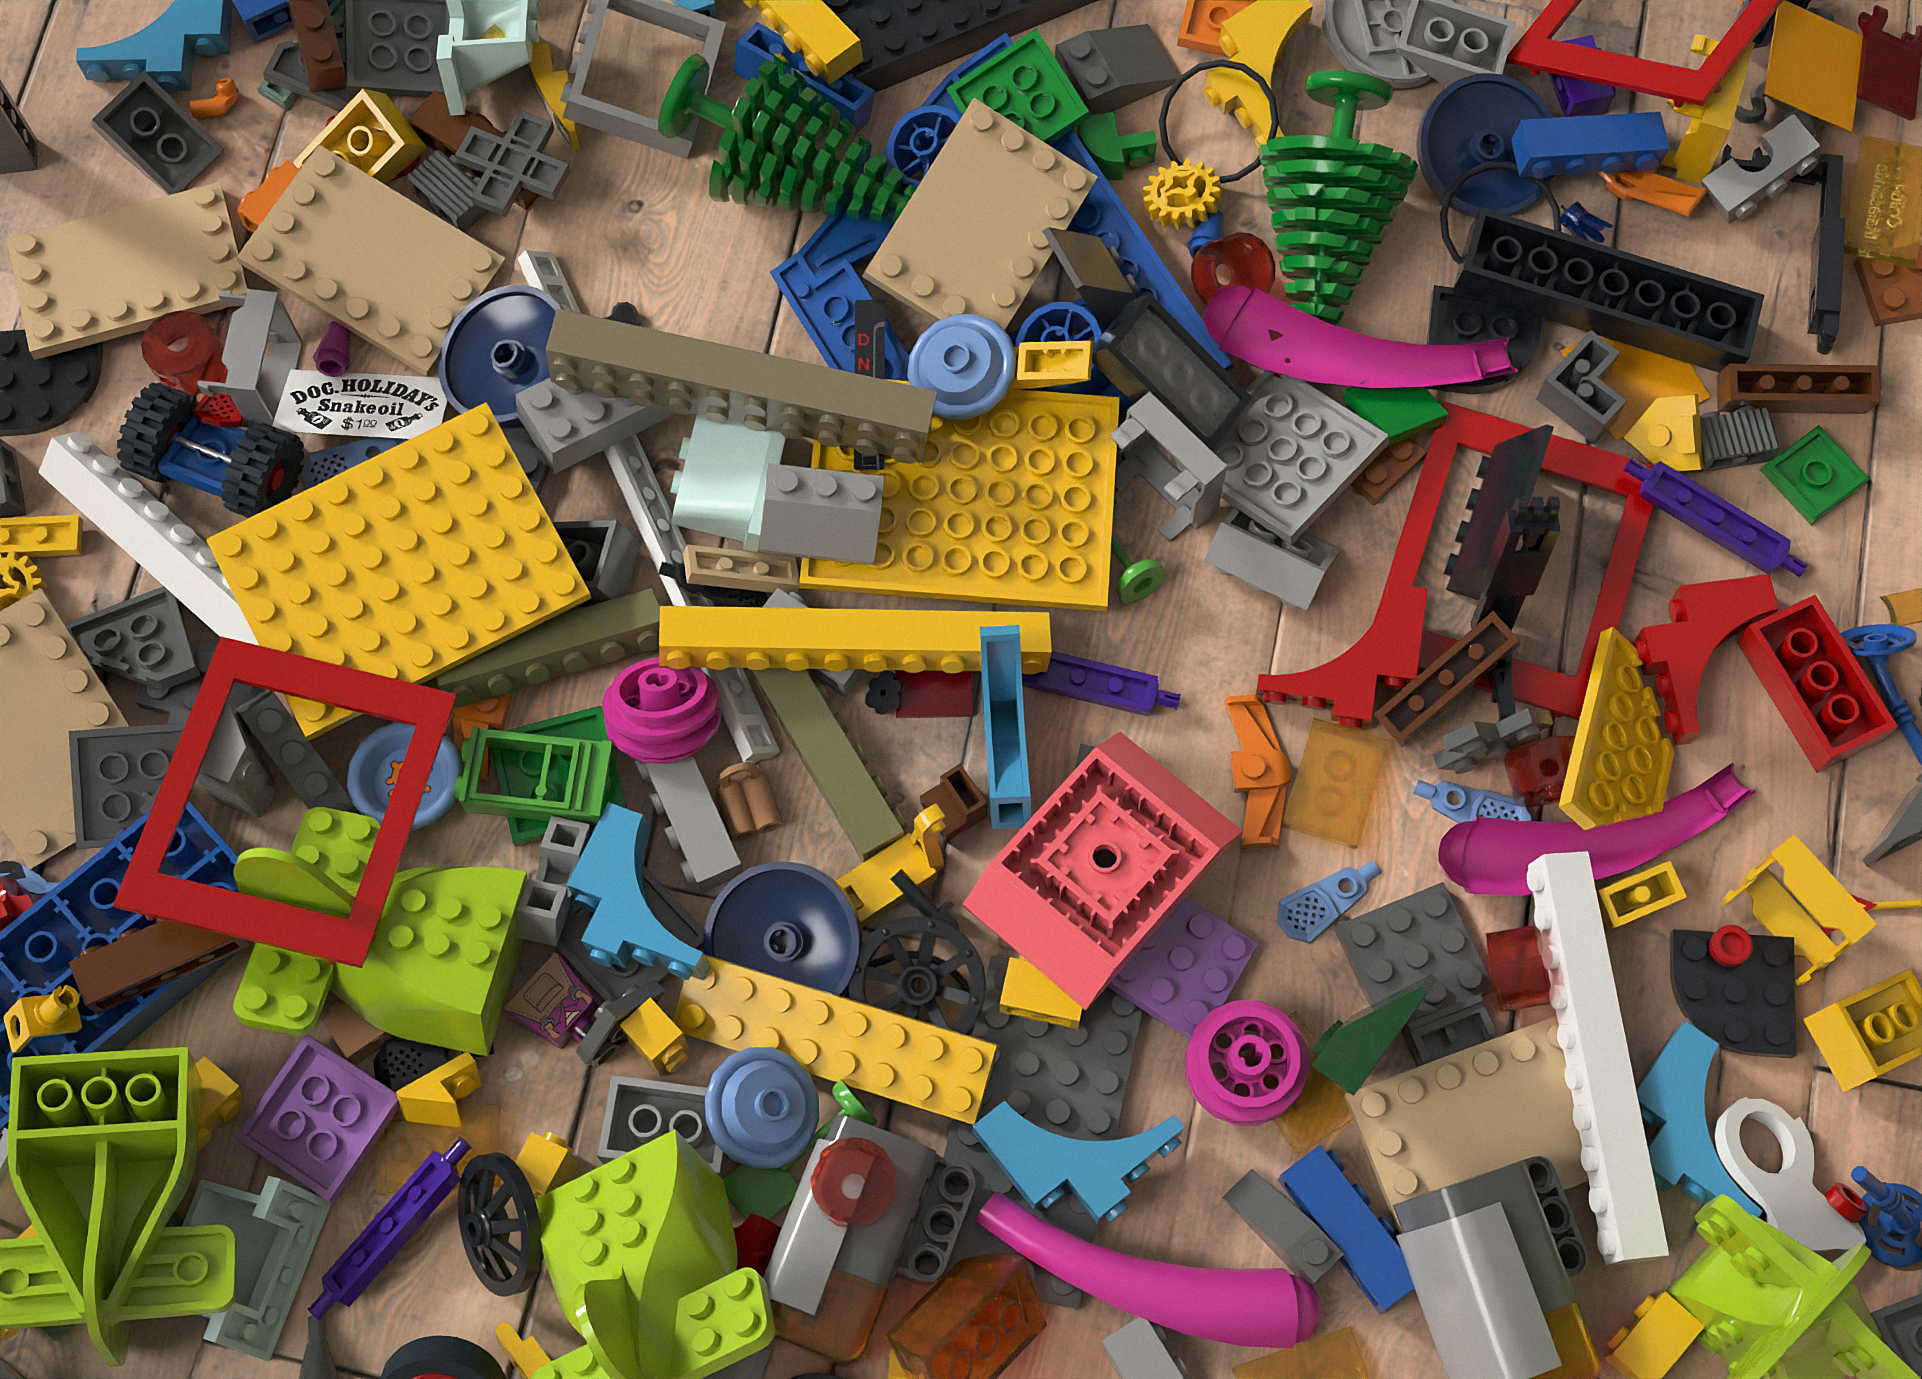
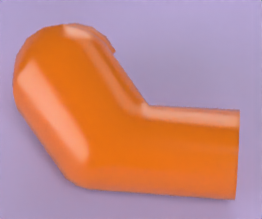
[190,78,239,119]

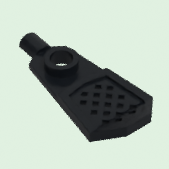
[658,561,768,608]
[373,1039,495,1092]

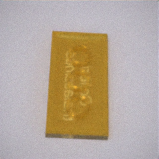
[1844,135,1922,268]

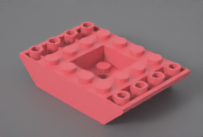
[963,731,1243,1011]

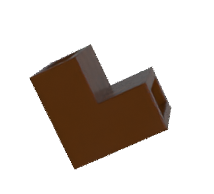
[920,763,987,842]

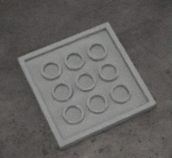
[1176,371,1389,545]

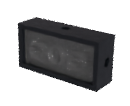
[1092,293,1253,451]

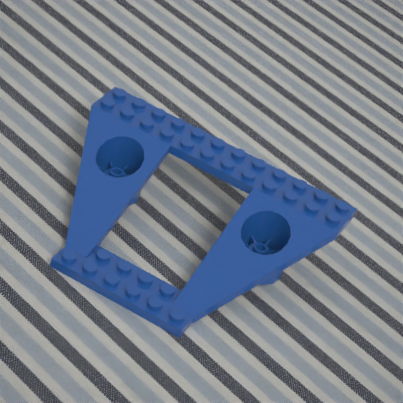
[770,32,1234,413]

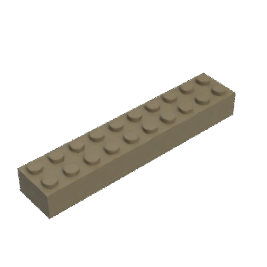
[546,308,937,464]

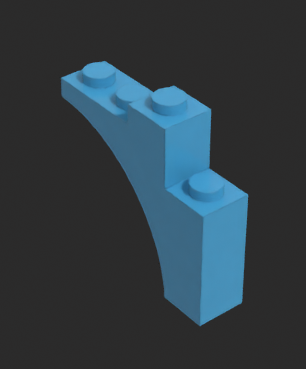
[76,0,233,93]
[980,625,1031,830]
[567,802,711,980]
[1635,1020,1763,1217]
[973,1101,1185,1224]

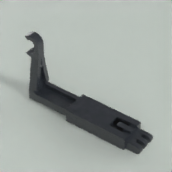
[1721,144,1845,355]
[1470,496,1561,722]

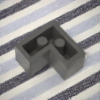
[1536,330,1627,444]

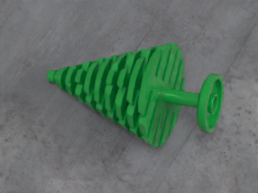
[658,53,917,224]
[1258,70,1419,326]

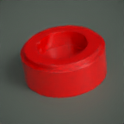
[1709,925,1753,967]
[1825,1183,1868,1224]

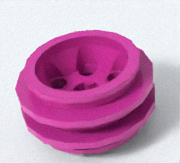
[602,658,722,764]
[1185,1001,1309,1126]

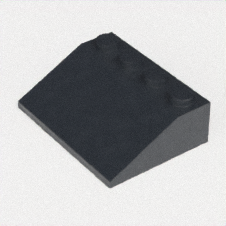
[1443,424,1554,601]

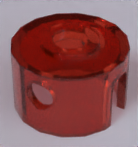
[1191,232,1276,305]
[141,310,226,395]
[1503,735,1576,807]
[1486,925,1551,1012]
[810,1137,897,1230]

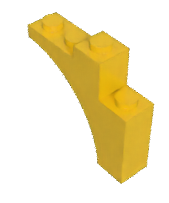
[1203,0,1313,149]

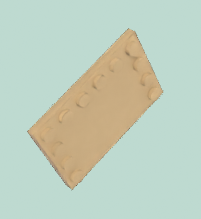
[862,98,1098,331]
[236,144,506,377]
[6,182,249,360]
[0,588,131,870]
[1343,1015,1589,1234]

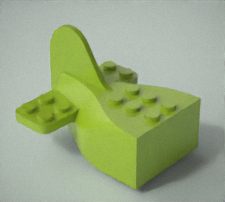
[233,807,528,1056]
[0,1047,237,1367]
[531,1129,775,1379]
[1663,1194,1921,1379]

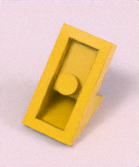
[396,1052,482,1127]

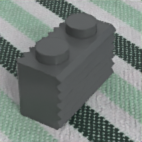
[407,150,489,232]
[1698,406,1781,472]

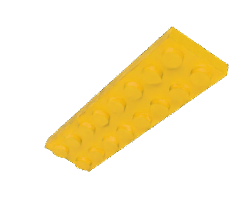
[672,954,999,1125]

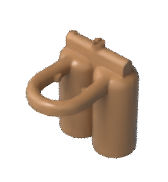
[716,762,783,842]

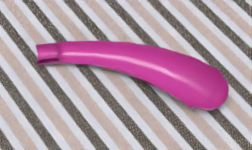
[1203,286,1518,388]
[1438,763,1756,896]
[975,1191,1322,1349]

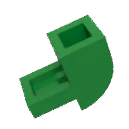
[1077,112,1157,180]

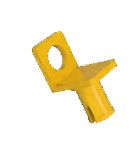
[4,985,82,1053]

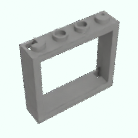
[560,0,726,159]

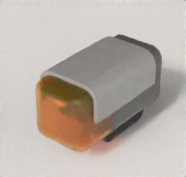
[763,1114,976,1369]
[1393,1156,1602,1379]

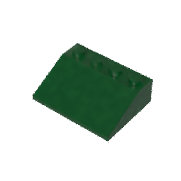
[1312,975,1437,1096]

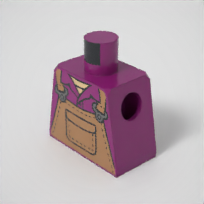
[502,951,599,1049]

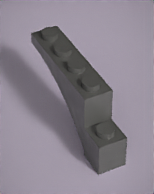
[229,682,361,815]

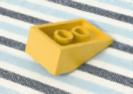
[293,89,427,184]
[1803,968,1922,1092]

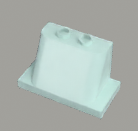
[436,0,540,116]
[670,414,786,553]
[182,1176,331,1362]

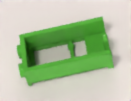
[455,726,617,827]

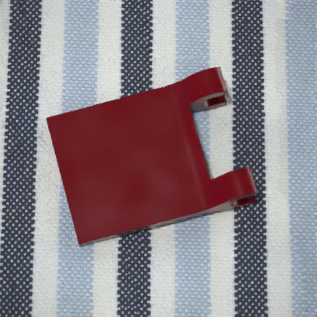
[1856,5,1922,121]
[895,670,973,718]

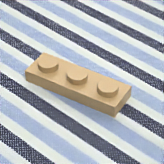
[683,544,800,594]

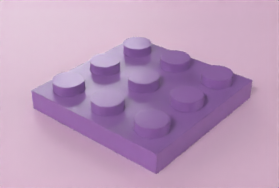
[1107,897,1258,1040]
[235,1034,400,1204]

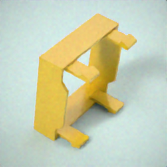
[1661,34,1755,185]
[1720,834,1878,987]

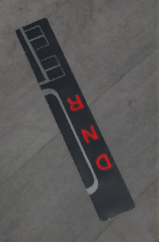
[854,300,885,470]

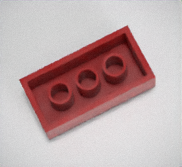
[1737,595,1898,773]

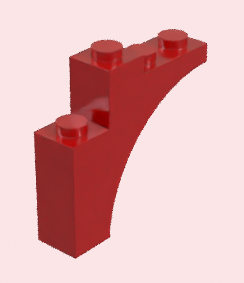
[1632,574,1779,746]
[1256,583,1428,730]

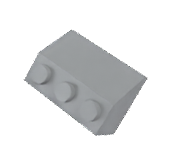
[758,463,884,565]
[1204,507,1341,611]
[197,699,276,818]

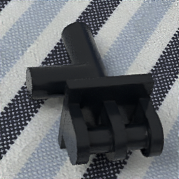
[890,868,959,939]

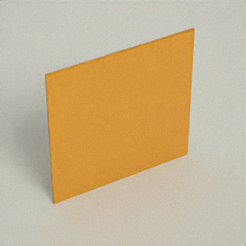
[1763,0,1863,132]
[1560,335,1711,441]

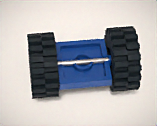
[117,382,304,518]

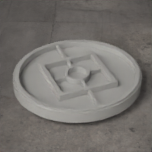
[1322,0,1454,89]

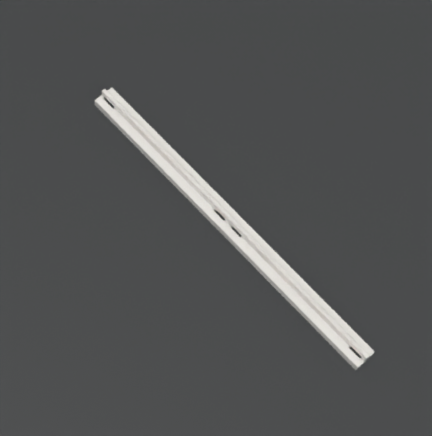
[518,250,780,764]

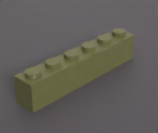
[435,588,660,709]
[749,668,907,863]

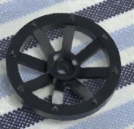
[849,916,986,1034]
[458,1152,542,1297]

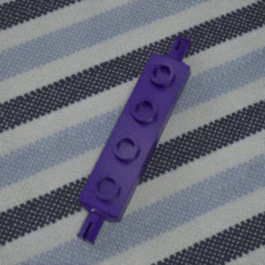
[1623,457,1808,578]
[1022,651,1181,716]
[307,1136,472,1320]

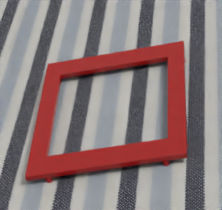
[1506,0,1783,107]
[1374,401,1654,721]
[113,636,457,969]

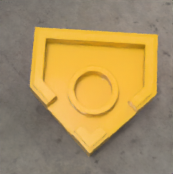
[1624,394,1704,471]

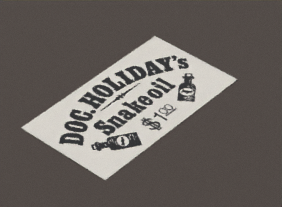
[272,369,447,439]

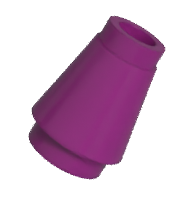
[313,321,351,377]

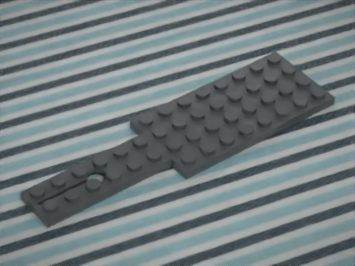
[917,744,1143,1310]

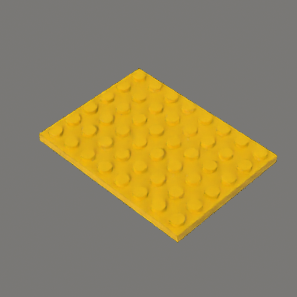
[800,379,1120,612]
[206,402,592,741]

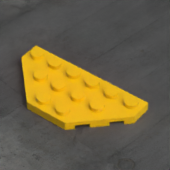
[1559,627,1674,830]

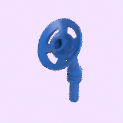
[1840,624,1922,766]
[1851,1166,1922,1267]

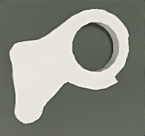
[1714,1096,1866,1254]

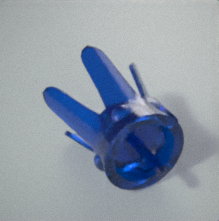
[1560,201,1613,243]

